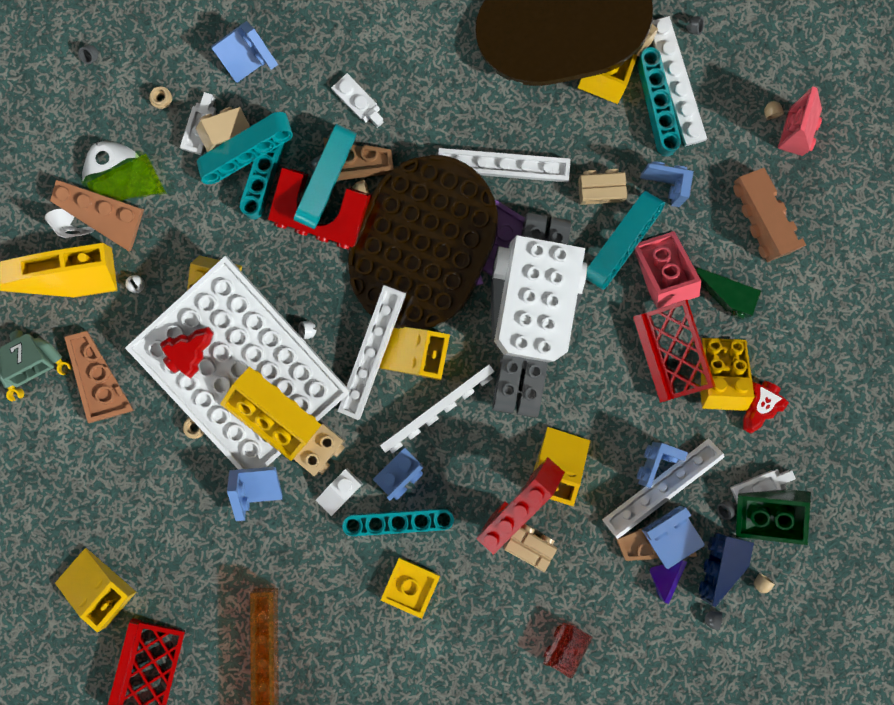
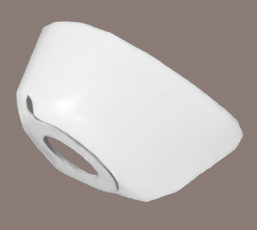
[82,141,139,181]
[45,209,95,238]

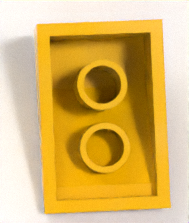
[578,55,638,104]

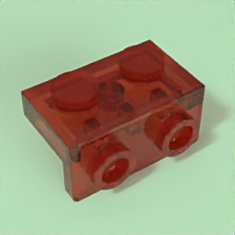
[543,622,593,678]

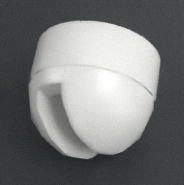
[125,275,145,293]
[298,321,317,339]

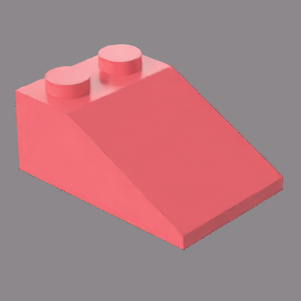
[778,87,822,156]
[634,231,701,309]

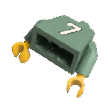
[0,330,73,401]

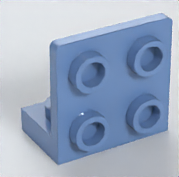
[211,21,278,82]
[640,162,694,207]
[637,442,688,488]
[373,448,424,501]
[227,467,282,521]
[642,506,705,569]

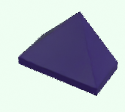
[650,560,687,604]

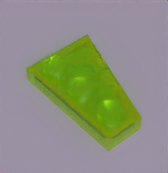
[87,154,167,201]

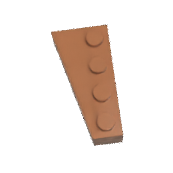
[733,168,806,262]

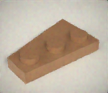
[323,138,394,181]
[616,526,697,561]

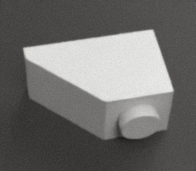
[316,468,363,516]

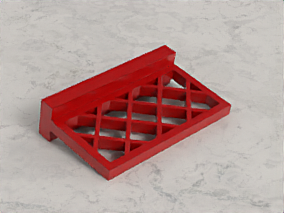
[633,300,716,403]
[108,618,185,705]

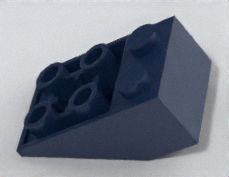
[699,532,754,607]

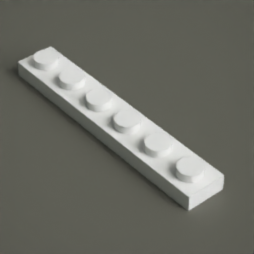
[652,16,707,146]
[438,148,571,182]
[337,285,406,420]
[380,365,495,453]
[602,438,724,539]

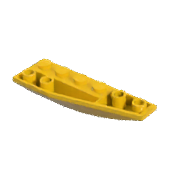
[0,243,118,298]

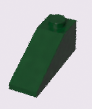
[695,268,761,320]

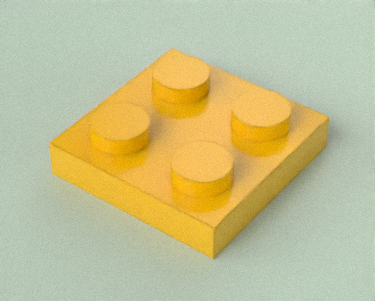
[381,557,440,619]

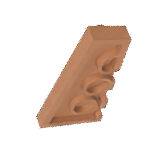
[50,180,144,251]
[64,331,134,424]

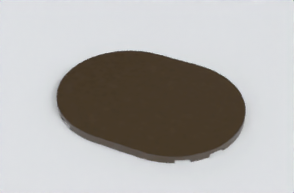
[475,0,653,86]
[348,155,498,329]

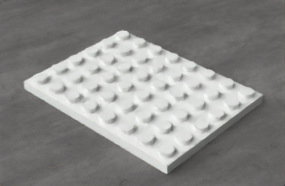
[125,256,351,470]

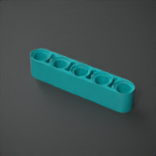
[637,47,681,156]
[197,112,293,184]
[240,113,286,220]
[294,124,357,229]
[586,191,665,290]
[342,508,454,536]

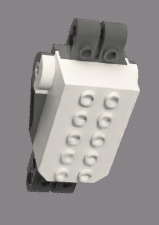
[491,212,587,418]

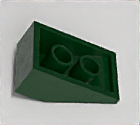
[736,489,811,545]

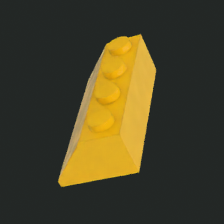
[220,366,321,461]

